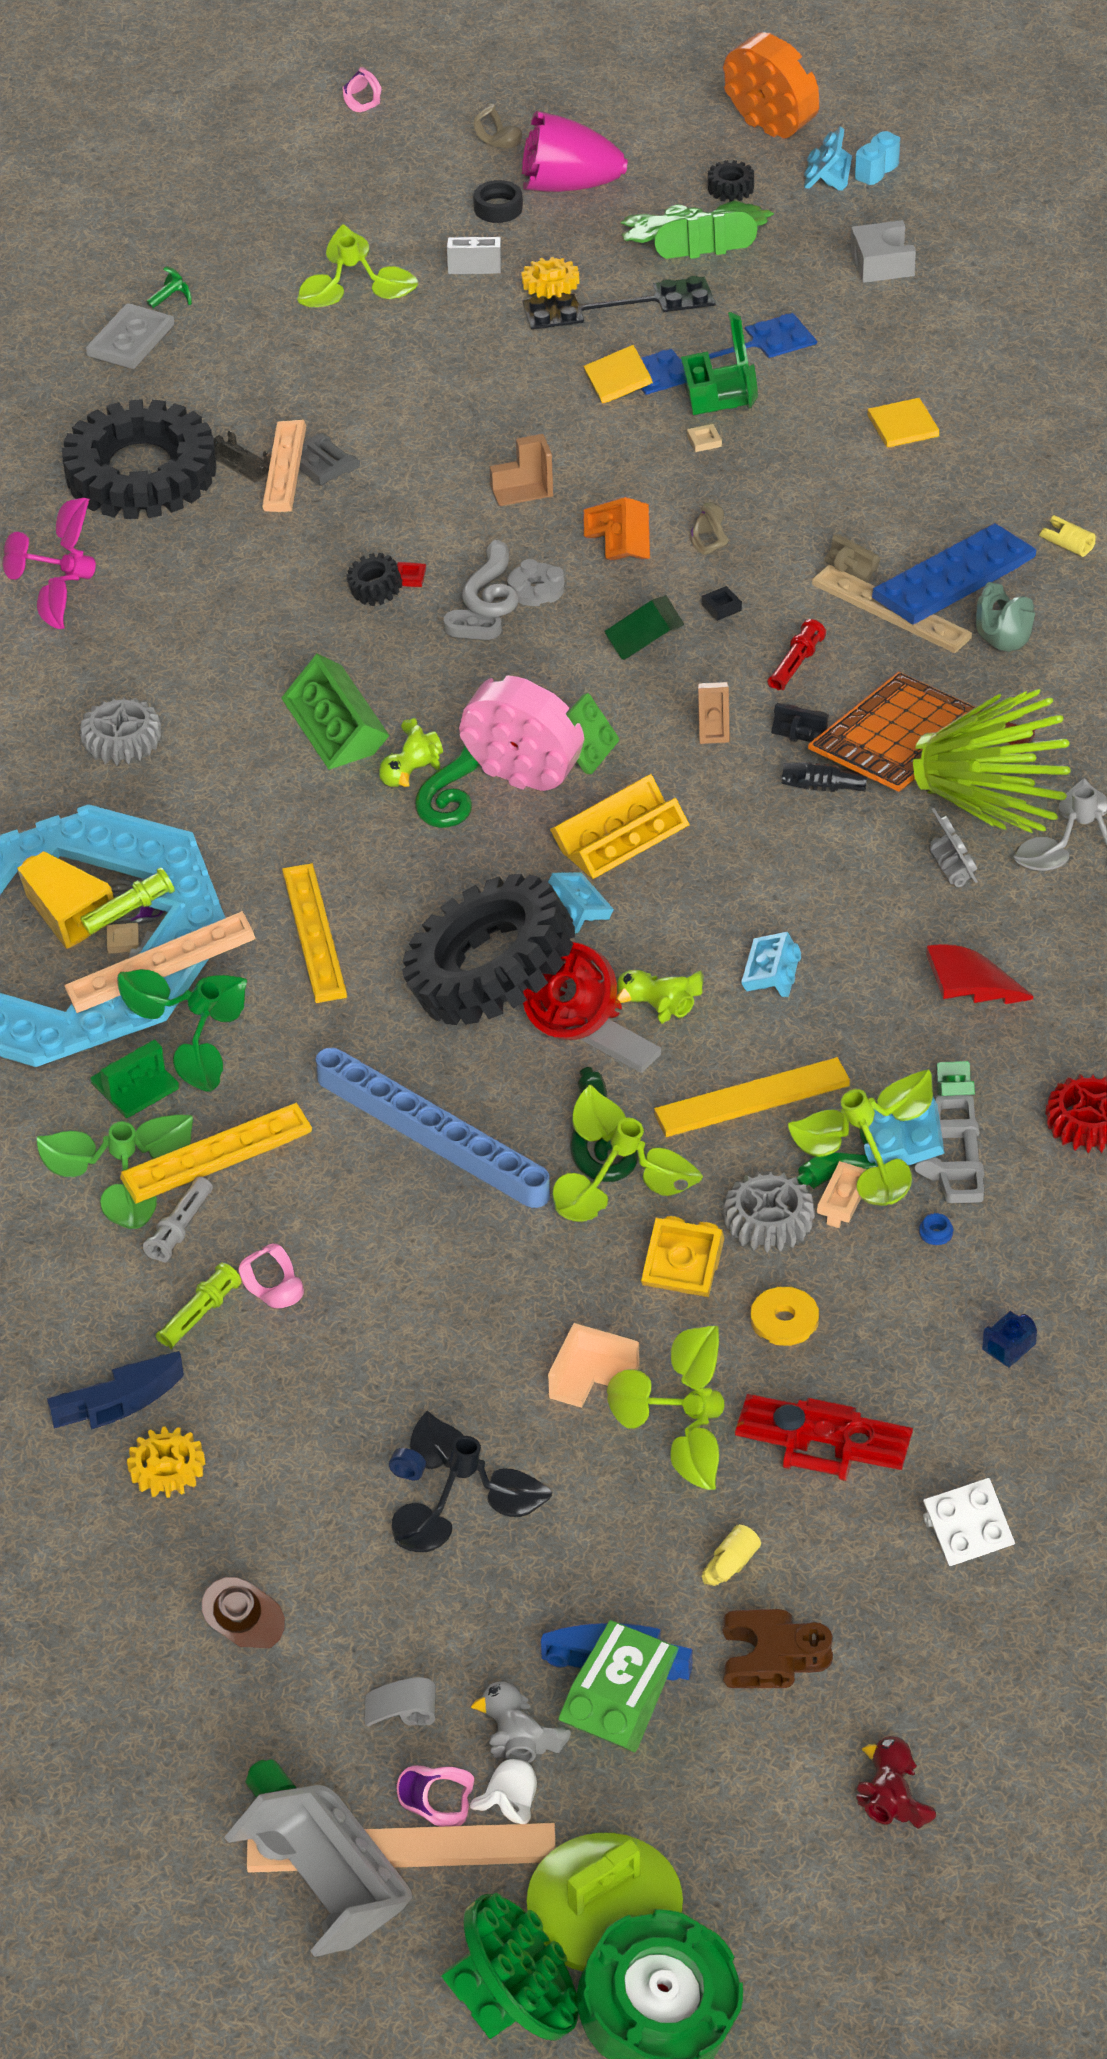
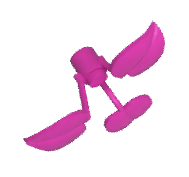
[2,498,96,629]

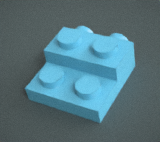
[864,1097,945,1167]

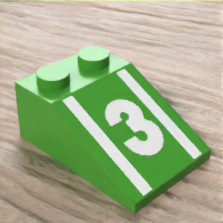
[558,1620,679,1753]

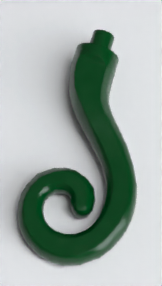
[570,1067,638,1182]

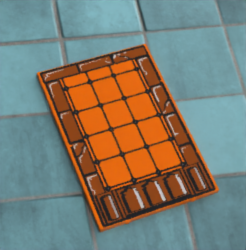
[808,672,983,792]

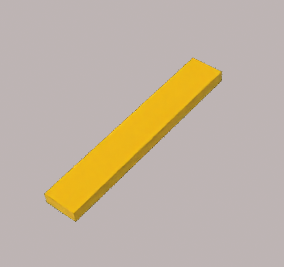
[282,863,347,1003]
[654,1057,850,1137]
[120,1102,312,1204]

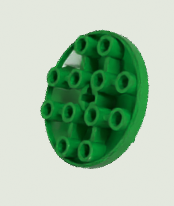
[441,1893,579,2041]

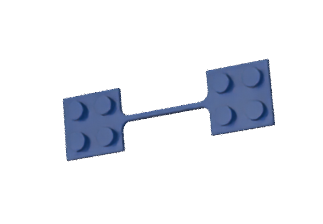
[640,313,817,395]

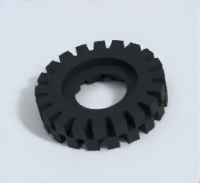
[62,399,217,519]
[402,874,575,1025]

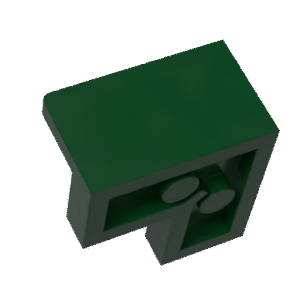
[604,595,684,660]

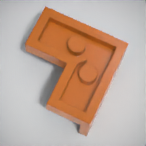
[584,497,650,560]

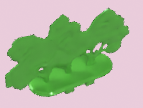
[620,200,774,259]

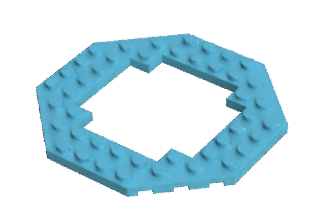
[0,804,226,1067]

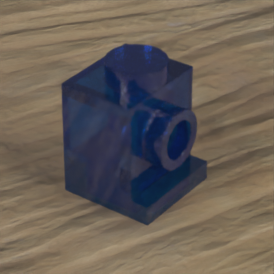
[982,1311,1037,1368]

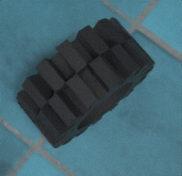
[708,160,754,202]
[346,553,402,606]

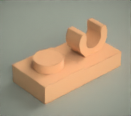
[817,1161,867,1228]

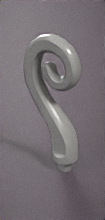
[462,540,519,617]

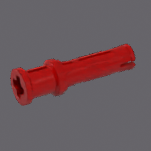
[767,619,826,690]

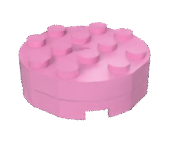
[459,676,584,791]

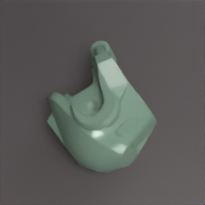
[976,582,1036,652]

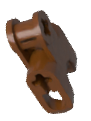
[722,1609,833,1688]

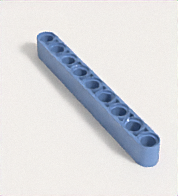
[316,1048,550,1208]

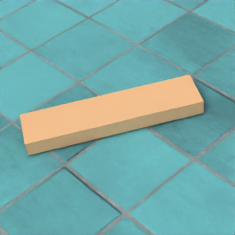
[262,420,306,512]

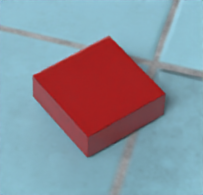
[397,562,426,587]

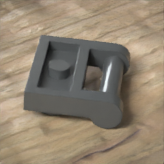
[299,433,360,486]

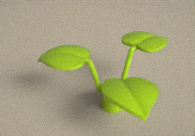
[297,224,419,307]
[788,1069,933,1206]
[552,1085,703,1222]
[607,1326,724,1490]

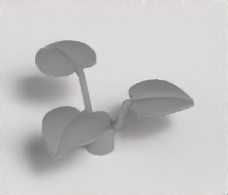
[1013,778,1107,871]

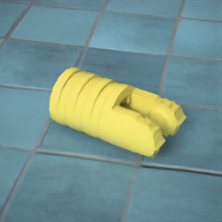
[1039,515,1096,557]
[701,1524,761,1586]

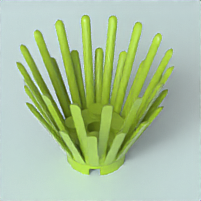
[913,689,1071,833]

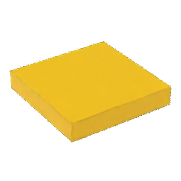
[583,345,653,403]
[867,398,939,448]

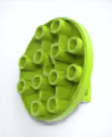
[527,1833,683,1972]

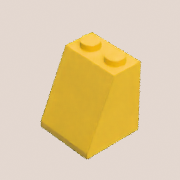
[17,851,114,949]

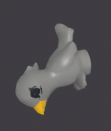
[471,1681,571,1763]

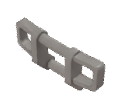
[914,1095,985,1203]

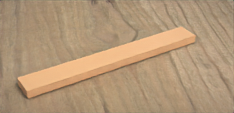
[247,1823,556,1872]

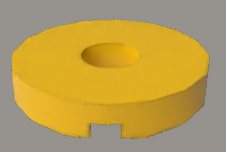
[751,1287,819,1346]

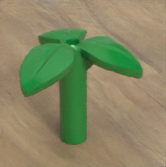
[146,266,192,308]

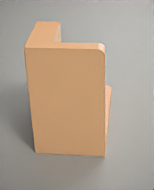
[548,1323,639,1408]

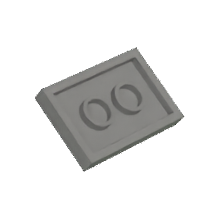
[86,303,174,369]

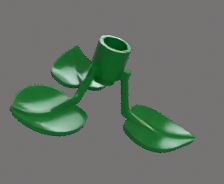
[117,969,247,1092]

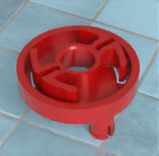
[523,942,622,1040]

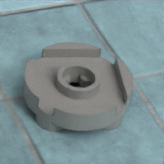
[507,559,565,606]

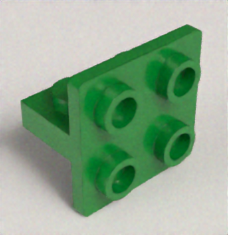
[90,1039,179,1118]

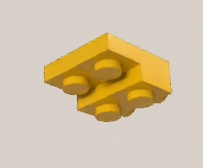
[641,1216,724,1297]

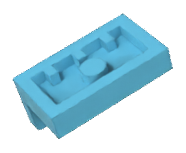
[548,872,614,934]
[741,932,801,997]

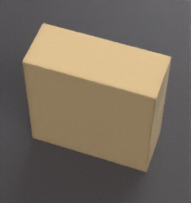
[687,424,722,452]
[107,923,139,954]

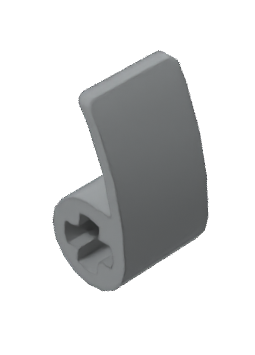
[365,1677,436,1726]

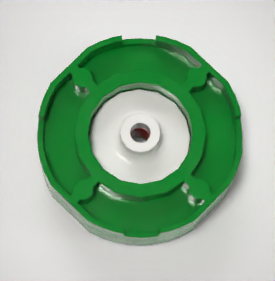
[577,1909,743,2059]

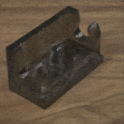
[214,431,271,483]

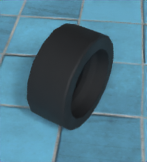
[473,180,523,223]

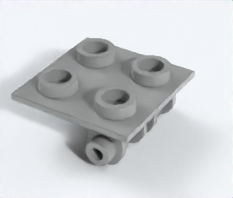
[930,808,978,887]

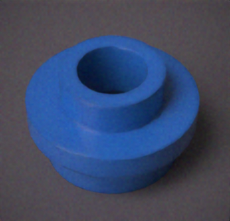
[919,1213,953,1245]

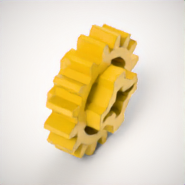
[521,257,580,299]
[127,1426,205,1498]

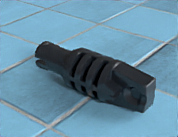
[782,762,867,792]

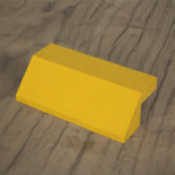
[550,774,690,879]

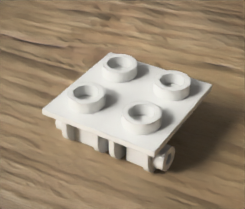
[923,1478,1015,1566]

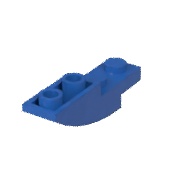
[541,1623,693,1680]

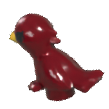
[856,1736,936,1829]

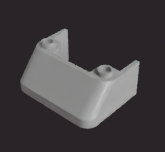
[224,1785,412,1957]

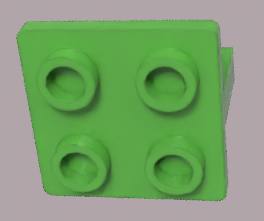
[566,693,619,774]

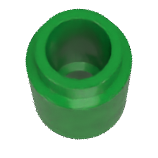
[245,1759,296,1798]

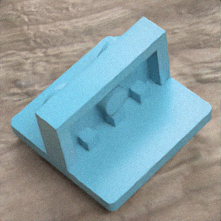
[804,126,852,191]

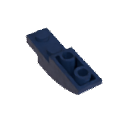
[47,1351,184,1430]

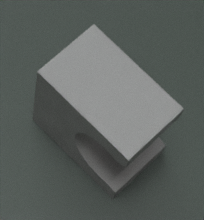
[851,220,916,283]

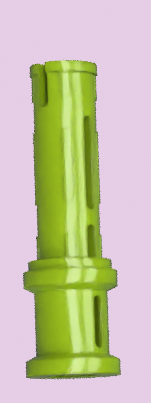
[80,867,175,935]
[155,1262,242,1349]

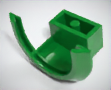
[681,312,758,415]

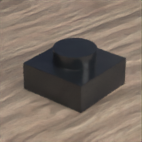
[702,586,742,621]

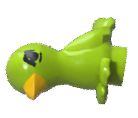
[379,718,443,787]
[616,970,704,1024]

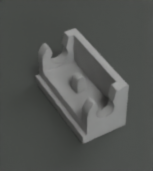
[447,237,501,274]

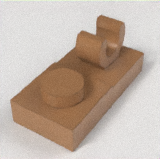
[698,682,730,744]

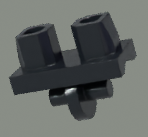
[771,703,829,742]

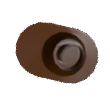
[202,1577,285,1648]

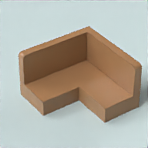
[489,434,553,506]

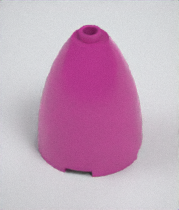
[522,111,628,192]

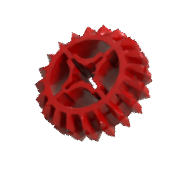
[1045,1074,1107,1153]

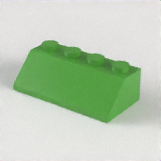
[281,654,390,770]

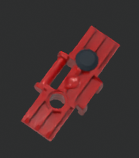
[735,1394,913,1481]

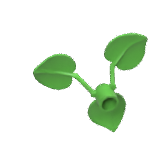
[37,1115,193,1229]

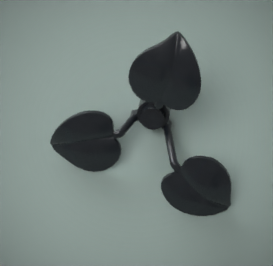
[391,1411,552,1552]

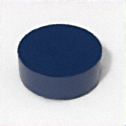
[389,1448,426,1481]

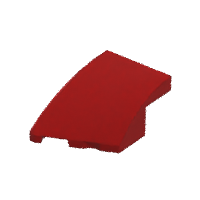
[926,944,1033,1004]

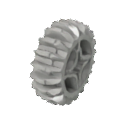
[80,696,161,766]
[723,1171,815,1253]

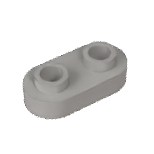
[444,610,502,640]

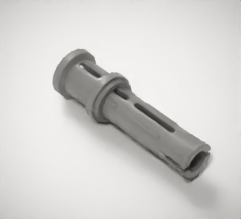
[143,1177,213,1263]

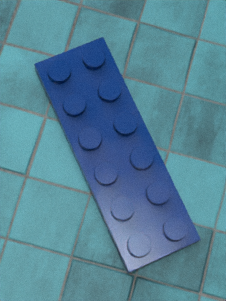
[872,523,1036,625]

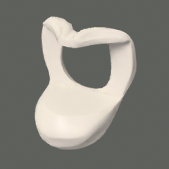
[470,1759,537,1824]

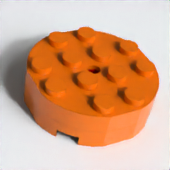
[723,32,819,139]

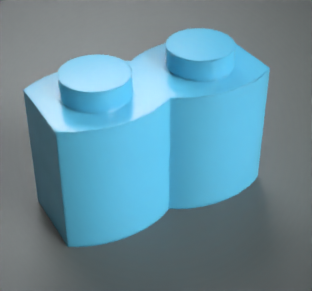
[855,131,900,185]

